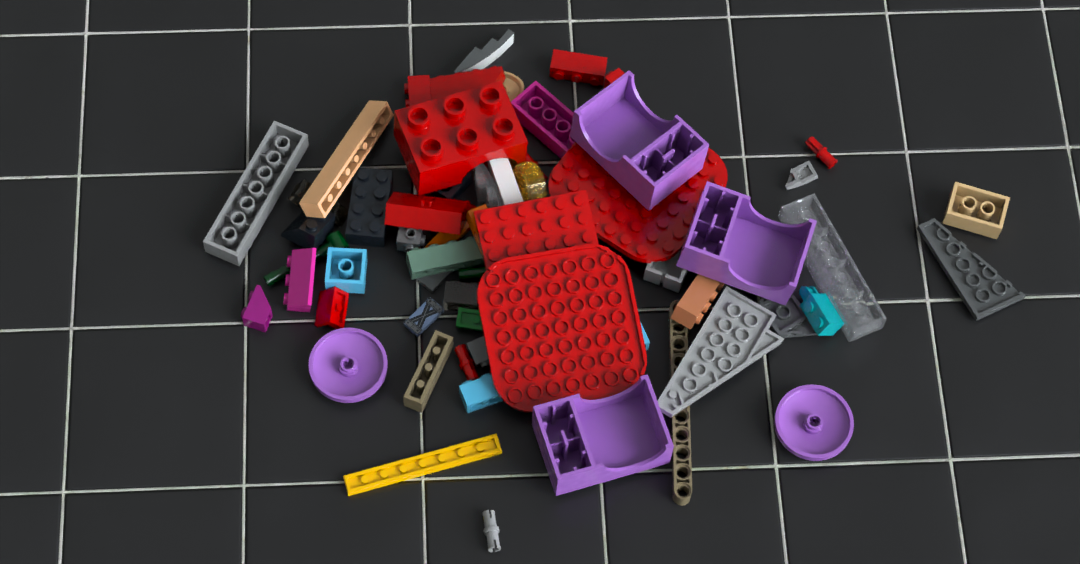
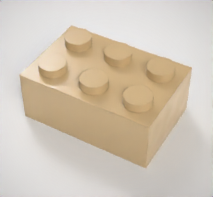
[942,182,1010,239]

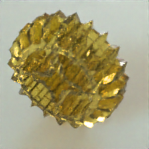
[513,161,548,201]

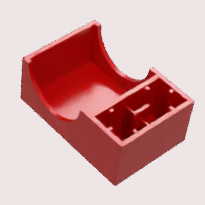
[394,81,528,196]

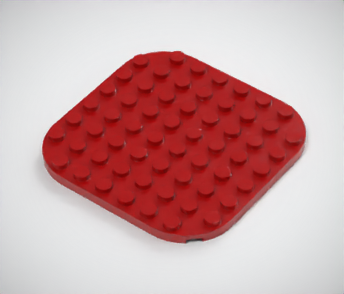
[548,142,728,263]
[477,244,647,413]

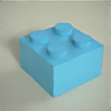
[325,247,368,294]

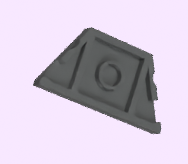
[758,293,817,338]

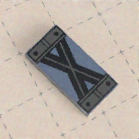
[404,297,444,337]

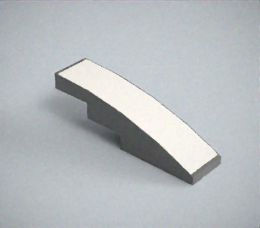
[454,29,515,73]

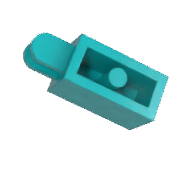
[799,286,844,336]

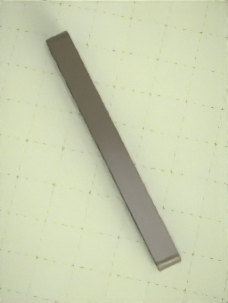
[668,300,692,506]

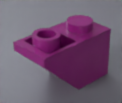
[241,285,273,333]

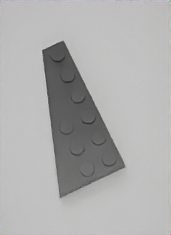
[917,218,1026,321]

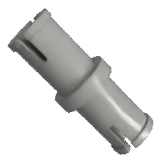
[482,510,501,552]

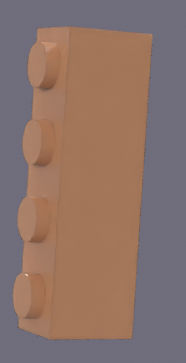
[671,274,724,330]

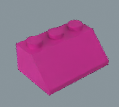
[283,248,316,313]

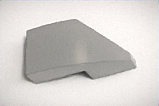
[785,161,818,190]

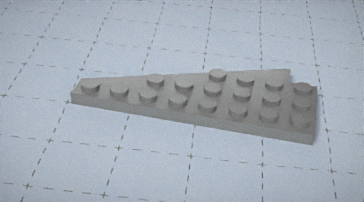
[658,286,784,418]

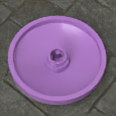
[309,328,388,403]
[774,384,854,461]

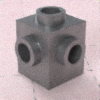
[396,227,426,253]

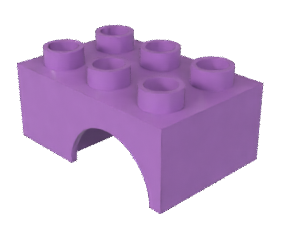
[570,70,709,211]
[676,181,817,305]
[532,374,674,496]

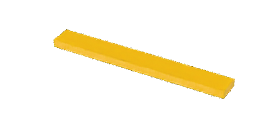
[343,433,502,496]

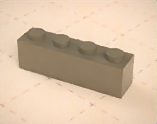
[403,330,454,413]

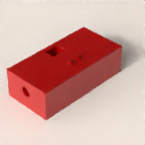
[385,192,468,235]

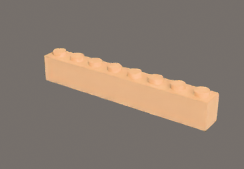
[299,100,394,218]

